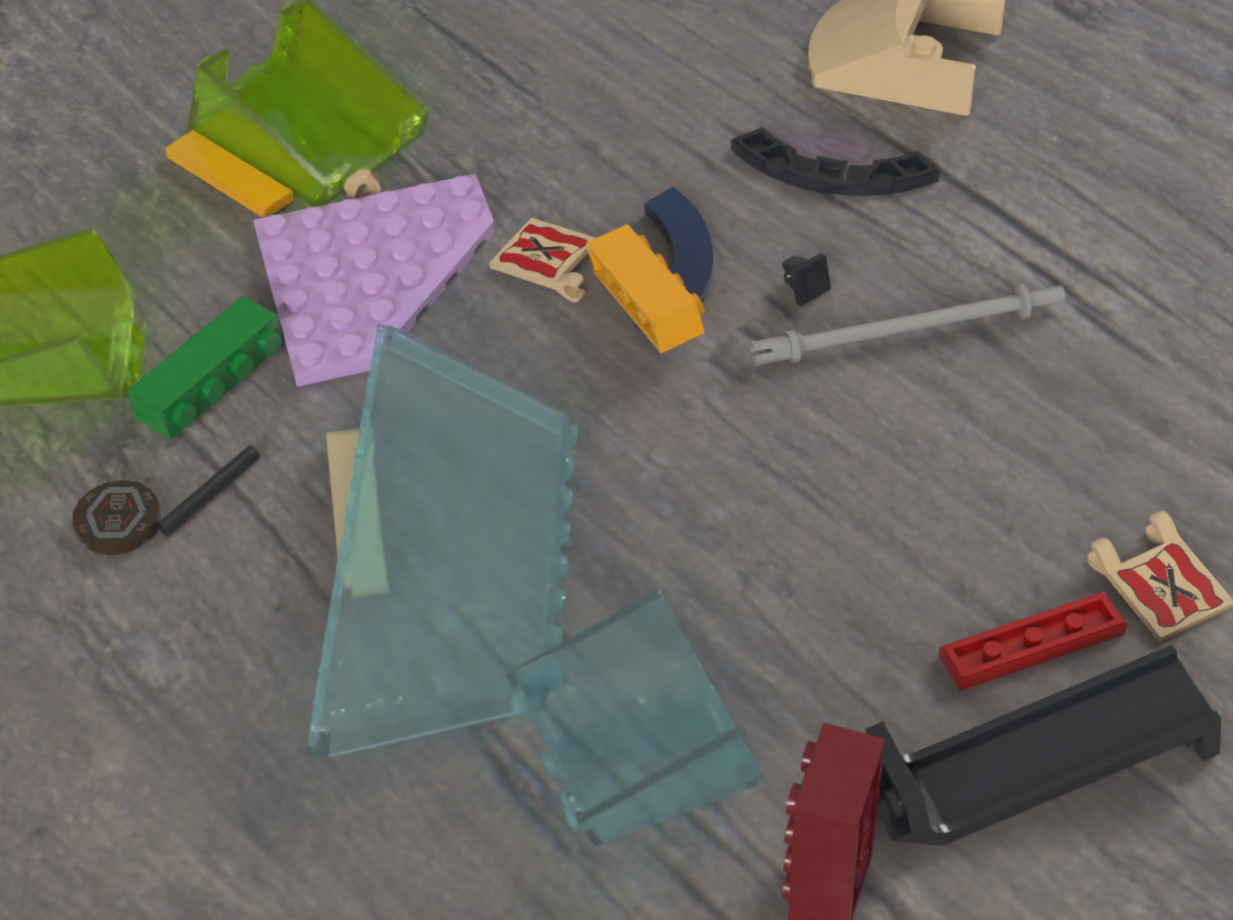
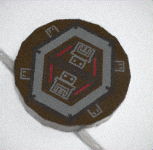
[73,480,162,555]

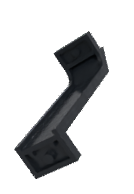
[865,644,1221,846]

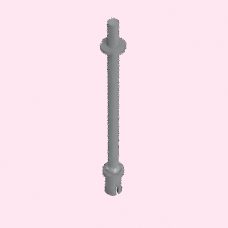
[749,283,1065,367]

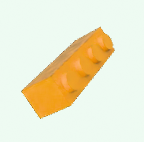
[586,224,705,354]

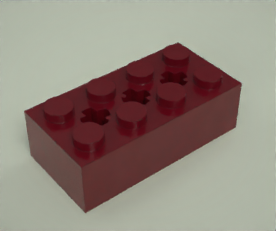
[782,722,885,920]

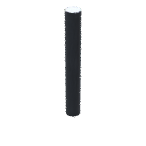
[157,445,260,537]

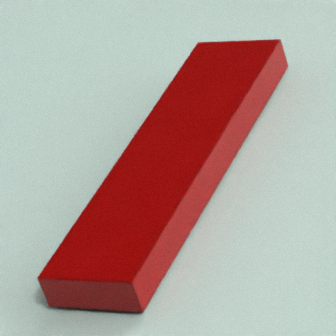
[939,591,1127,691]

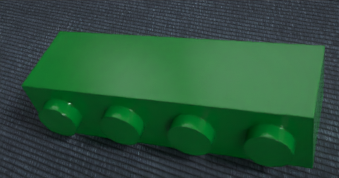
[127,296,284,440]

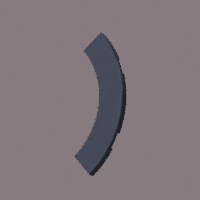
[634,187,713,333]

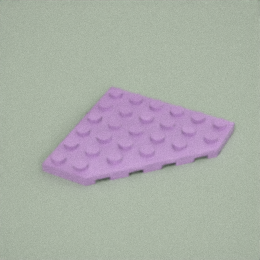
[253,174,495,387]

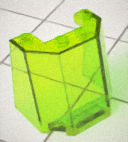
[0,228,148,407]

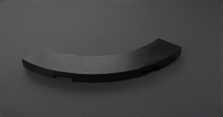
[731,127,940,196]

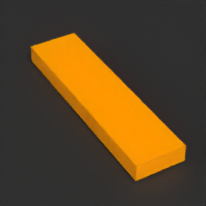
[165,130,294,218]

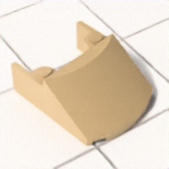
[808,0,1006,116]

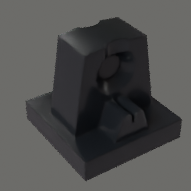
[782,253,831,306]

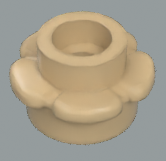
[344,169,381,199]

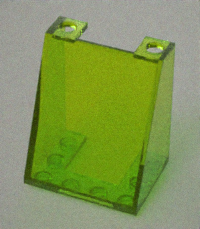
[187,0,430,207]

